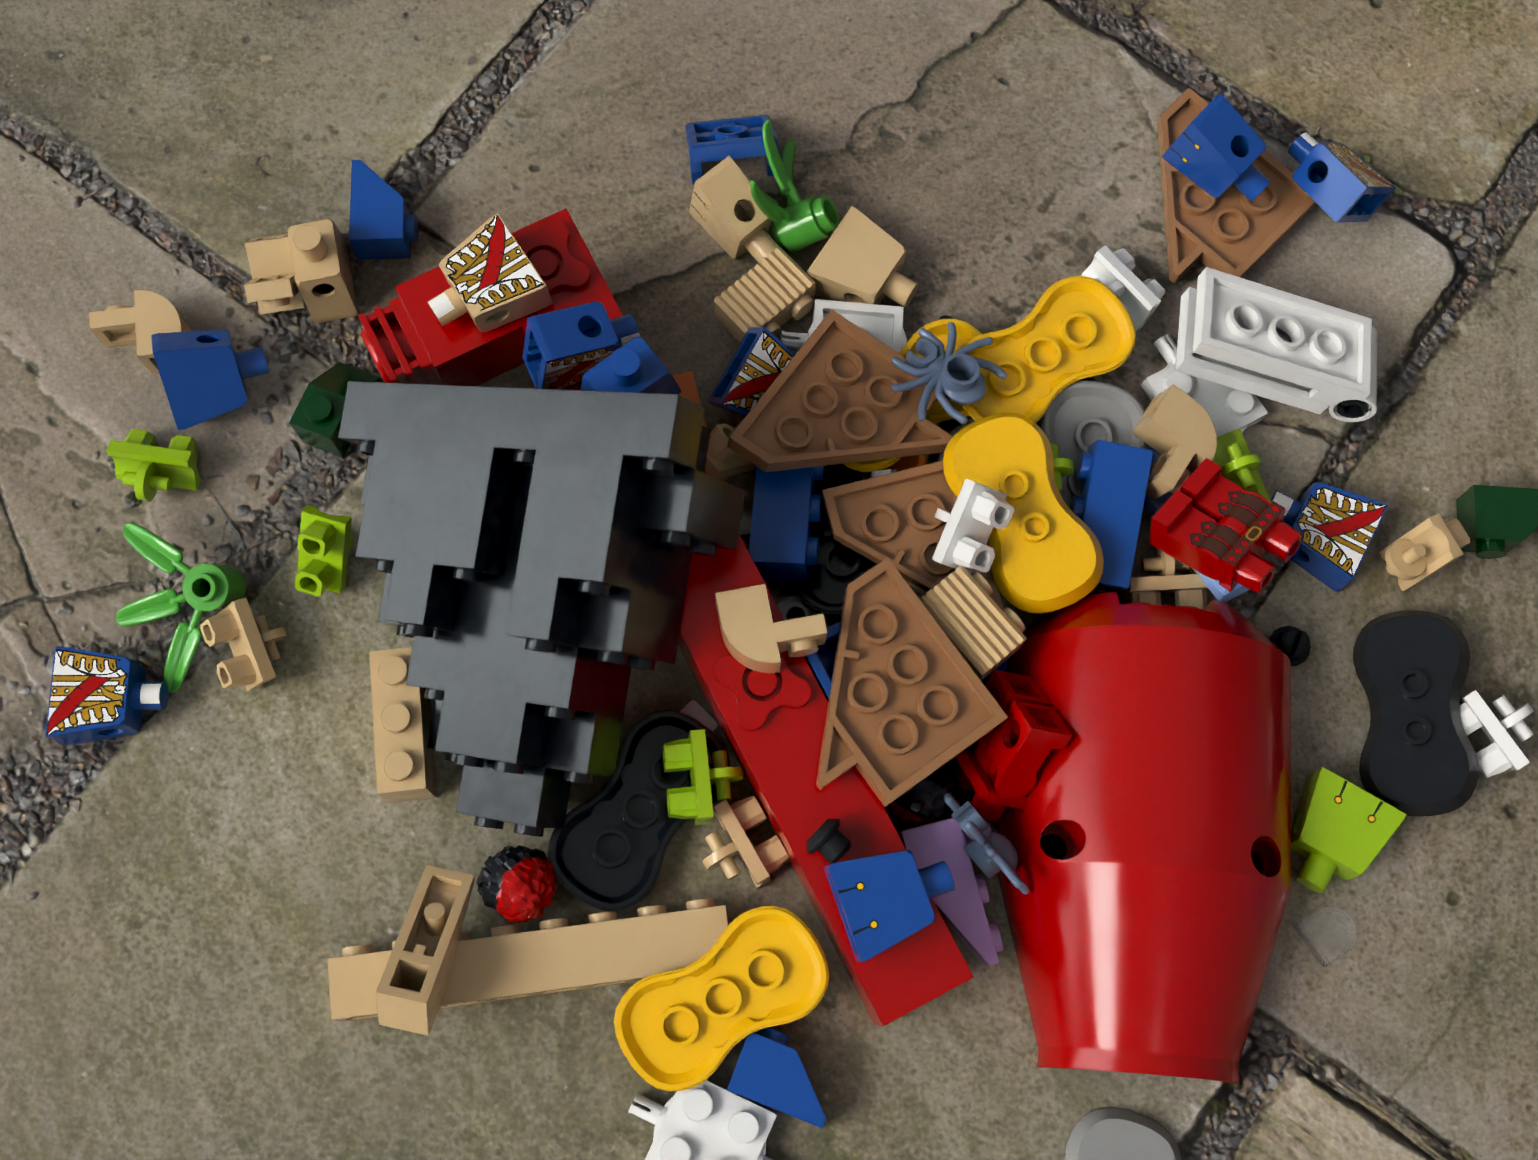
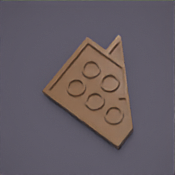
[1157,87,1316,284]
[727,309,953,472]
[822,460,1004,610]
[816,557,1008,807]

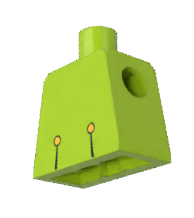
[1291,767,1407,893]

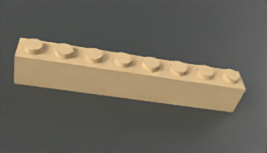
[327,898,728,1022]

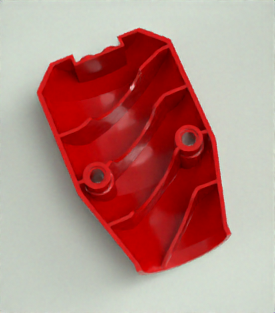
[997,592,1291,1084]

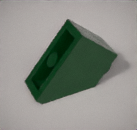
[289,362,382,458]
[1456,485,1538,559]

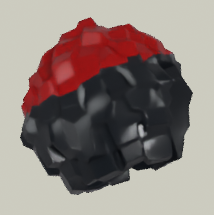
[889,760,959,825]
[476,845,557,924]

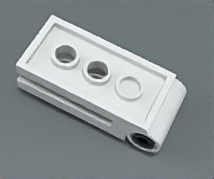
[1175,267,1378,422]

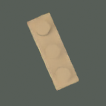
[369,647,437,803]

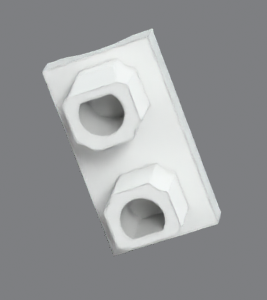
[1081,245,1165,332]
[932,478,1015,574]
[1459,690,1534,778]

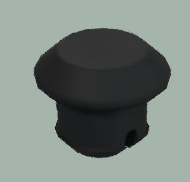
[1269,626,1311,667]
[807,819,851,863]

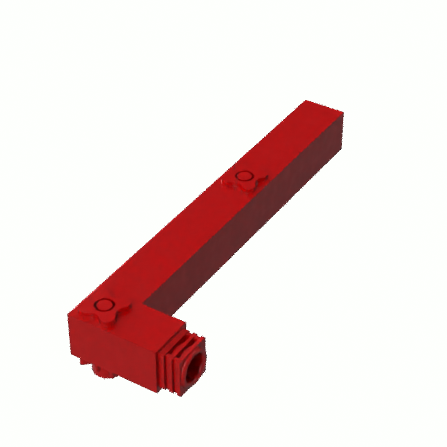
[358,208,974,1026]

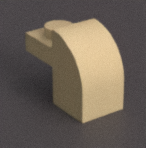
[244,233,306,314]
[89,290,191,374]
[1131,384,1217,500]
[715,584,827,673]

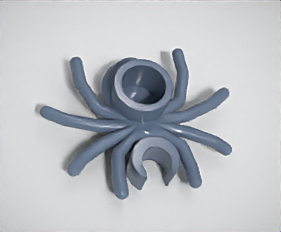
[891,322,1007,424]
[944,793,1030,895]

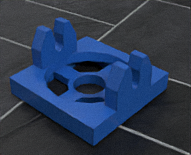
[685,115,779,184]

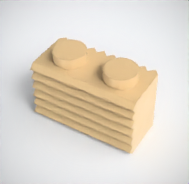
[713,247,816,343]
[920,565,1027,681]

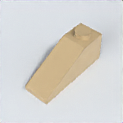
[376,865,475,1036]

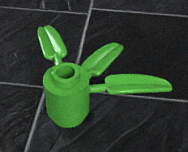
[749,119,840,253]
[116,522,246,693]

